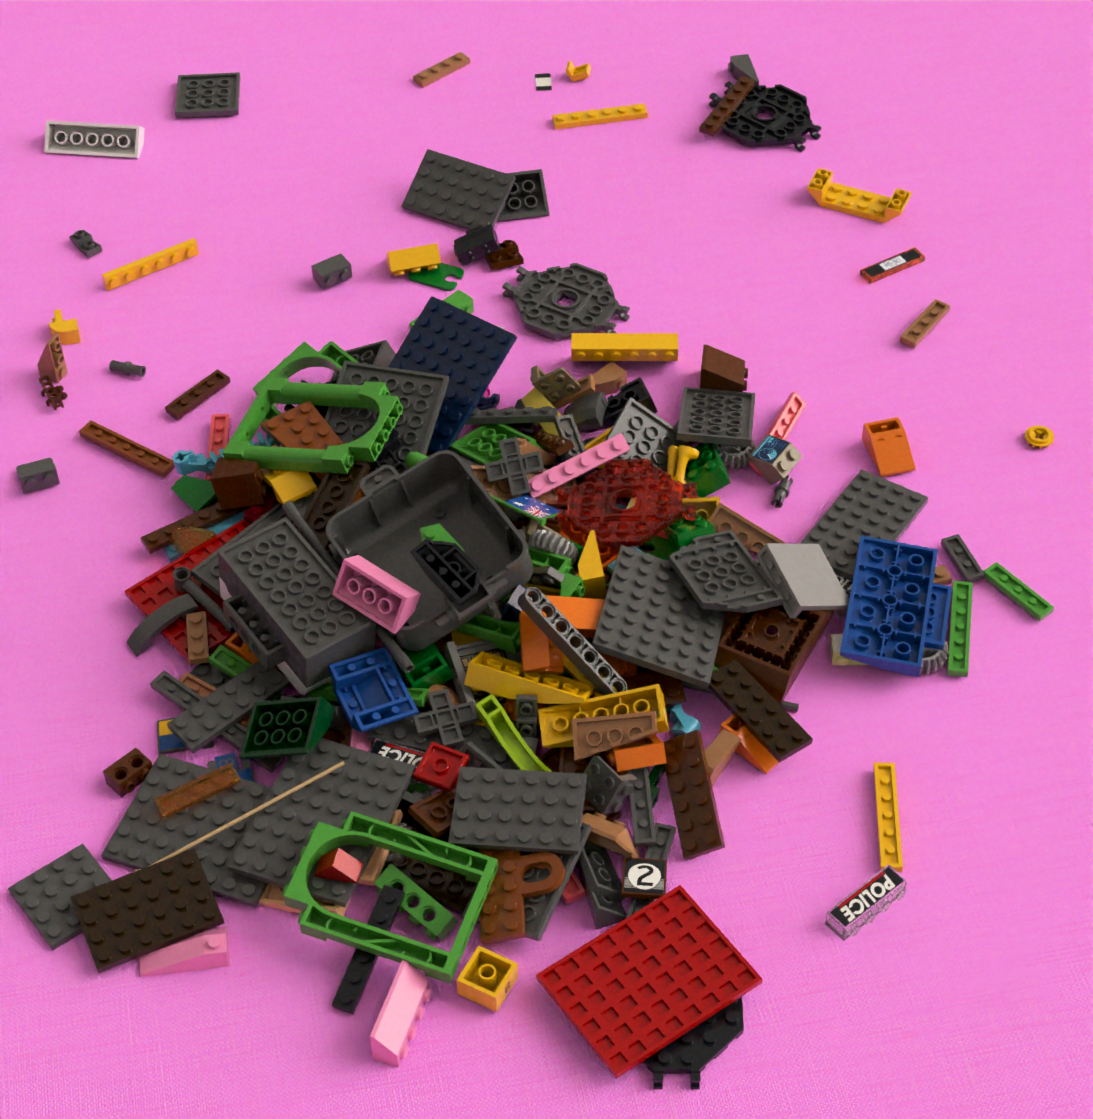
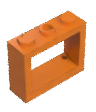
[602,734,667,772]

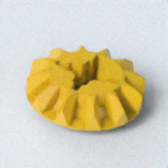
[1024,425,1054,449]

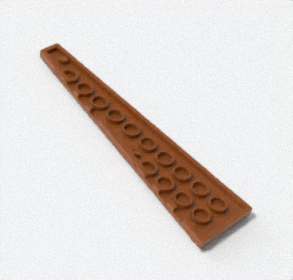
[261,400,368,504]

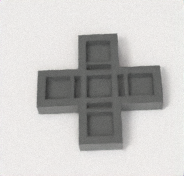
[484,437,544,497]
[413,688,479,748]

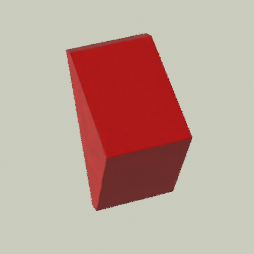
[315,848,363,884]

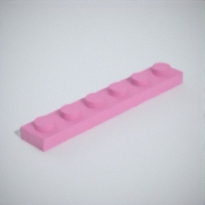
[528,433,630,499]

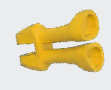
[660,445,700,498]

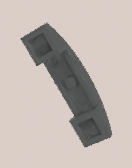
[126,593,200,657]

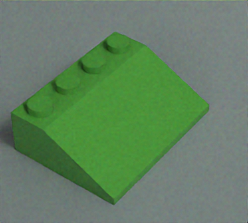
[450,424,537,465]

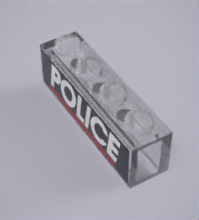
[369,738,442,790]
[825,864,907,941]

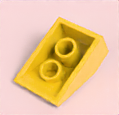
[575,530,607,599]

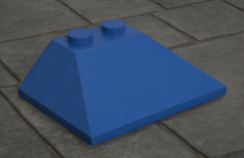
[328,647,419,733]

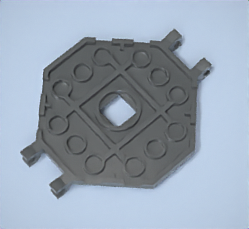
[502,263,630,339]

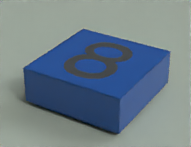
[214,752,239,773]

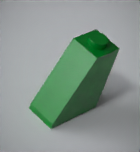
[171,475,219,512]

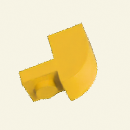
[49,309,81,345]

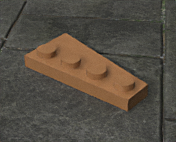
[708,503,784,554]
[572,711,658,762]

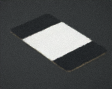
[535,73,552,91]

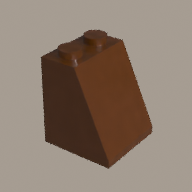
[700,344,748,392]
[210,457,269,510]

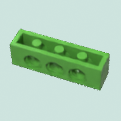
[374,863,459,941]

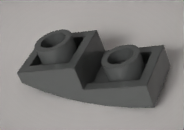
[69,230,103,258]
[516,694,538,738]
[401,790,433,804]

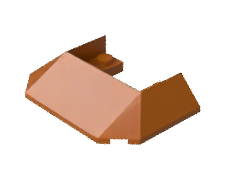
[519,595,637,678]

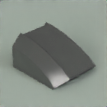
[563,392,608,431]

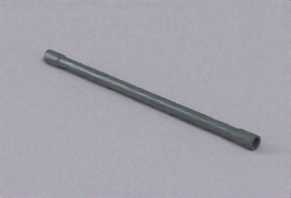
[282,501,415,673]

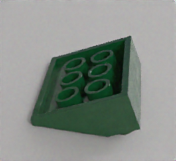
[239,696,335,759]

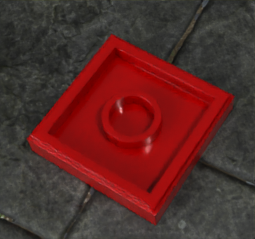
[413,741,470,793]

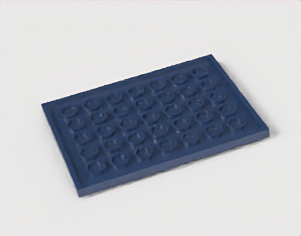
[388,296,518,455]

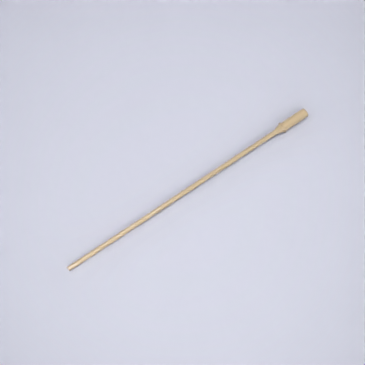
[132,761,345,873]

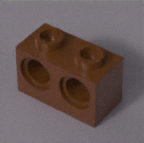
[103,748,152,798]

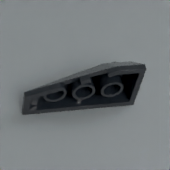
[587,377,658,431]

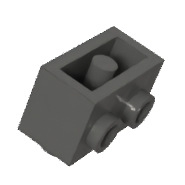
[311,253,352,289]

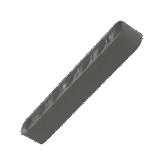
[518,587,627,695]

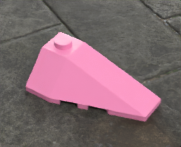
[140,926,230,977]

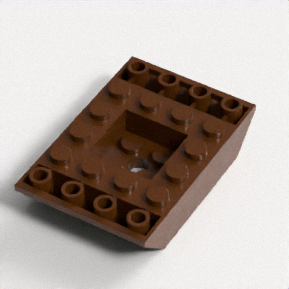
[714,605,834,704]

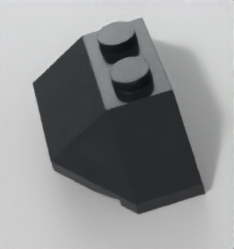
[410,539,482,605]

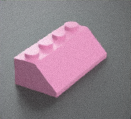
[332,555,421,634]
[370,960,432,1067]

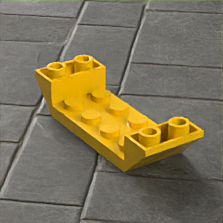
[807,168,912,223]
[262,444,318,505]

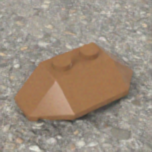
[582,812,641,858]

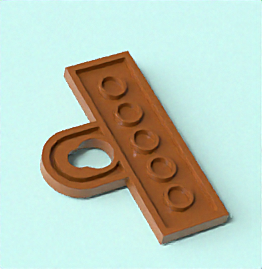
[478,849,565,945]

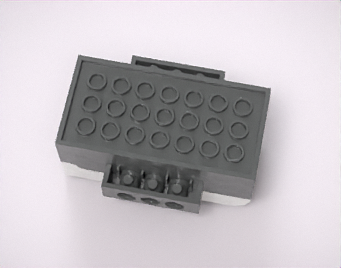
[218,517,376,695]

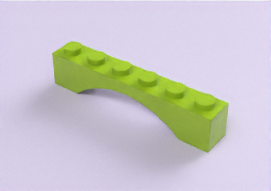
[475,694,552,772]

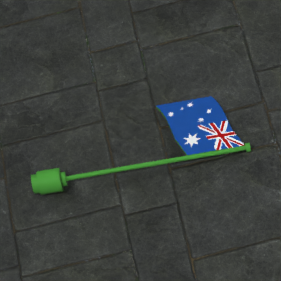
[405,452,560,526]

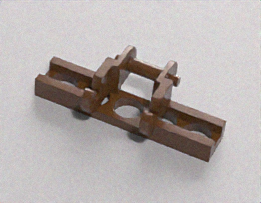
[38,375,68,410]

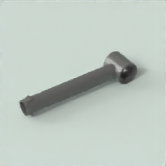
[173,567,236,633]

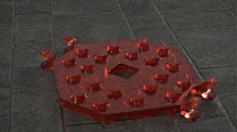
[555,459,698,547]

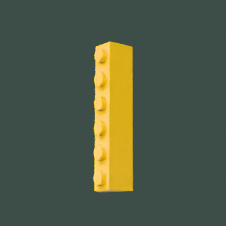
[571,333,678,361]

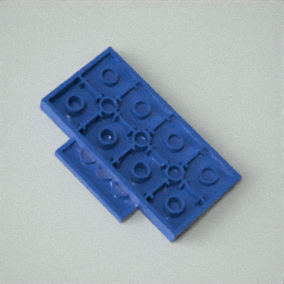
[840,536,952,677]

